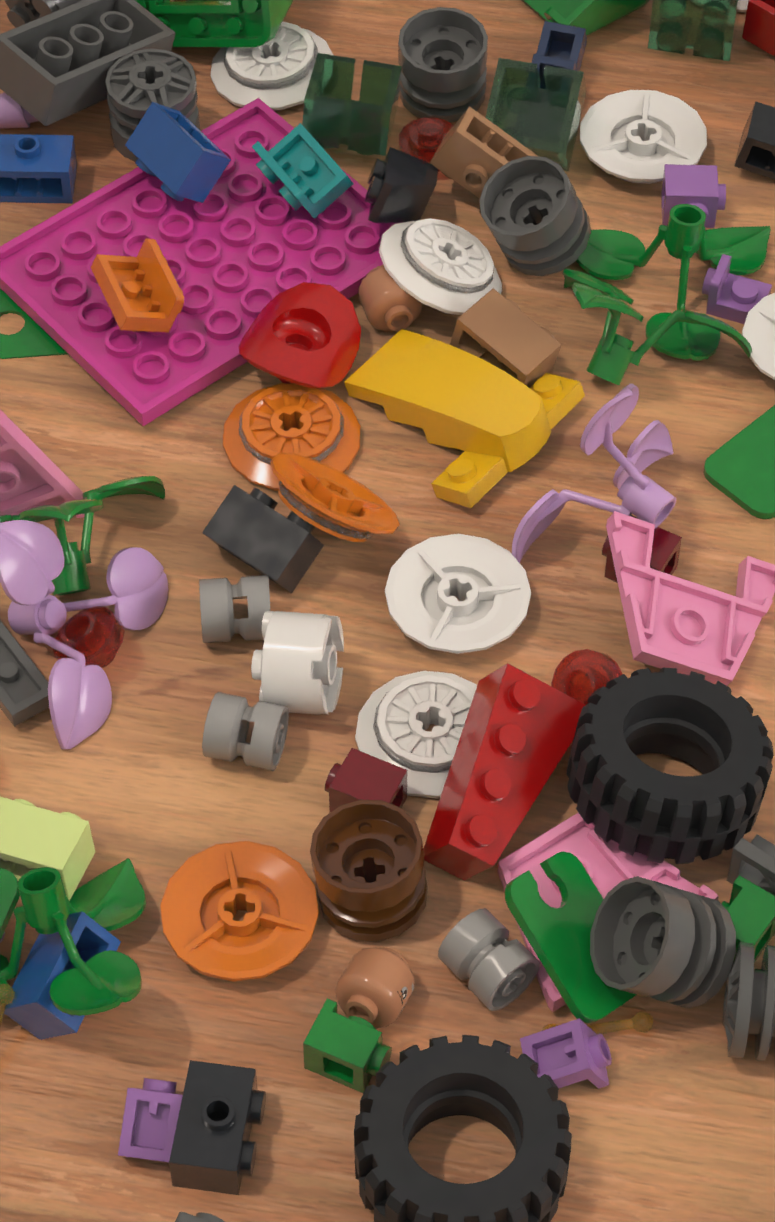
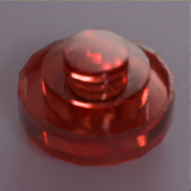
[399,117,454,172]
[53,606,125,668]
[551,649,623,705]

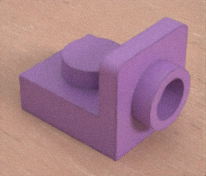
[702,254,772,324]
[520,1018,612,1089]
[118,1078,183,1162]

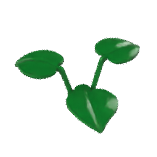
[576,204,771,360]
[562,269,752,385]
[0,476,165,596]
[0,858,146,1016]

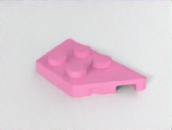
[0,410,85,518]

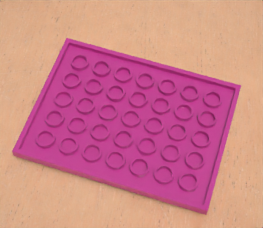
[0,98,403,426]

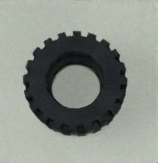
[566,667,774,864]
[354,1035,572,1222]

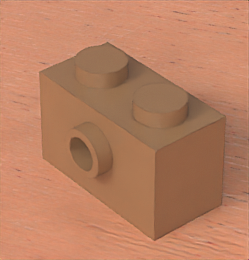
[430,106,538,200]
[450,288,562,388]

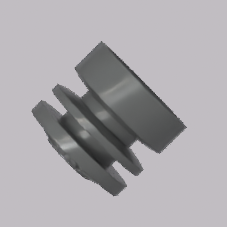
[398,7,488,123]
[105,49,200,162]
[480,156,591,276]
[590,876,736,1008]
[723,942,775,1061]

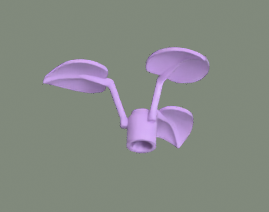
[512,383,677,563]
[0,520,168,749]

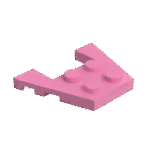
[606,511,775,686]
[498,813,719,1012]

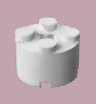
[251,611,344,715]

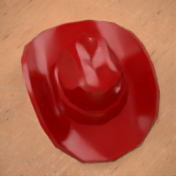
[238,282,361,389]

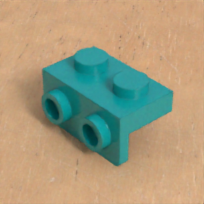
[252,123,354,219]

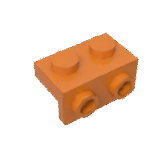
[91,238,184,333]

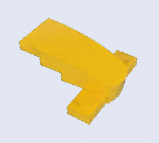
[344,329,585,508]

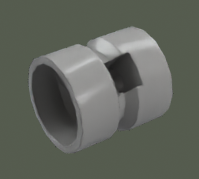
[199,575,271,643]
[202,692,289,771]
[438,908,540,1011]

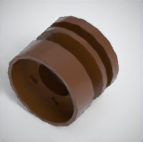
[310,799,428,942]

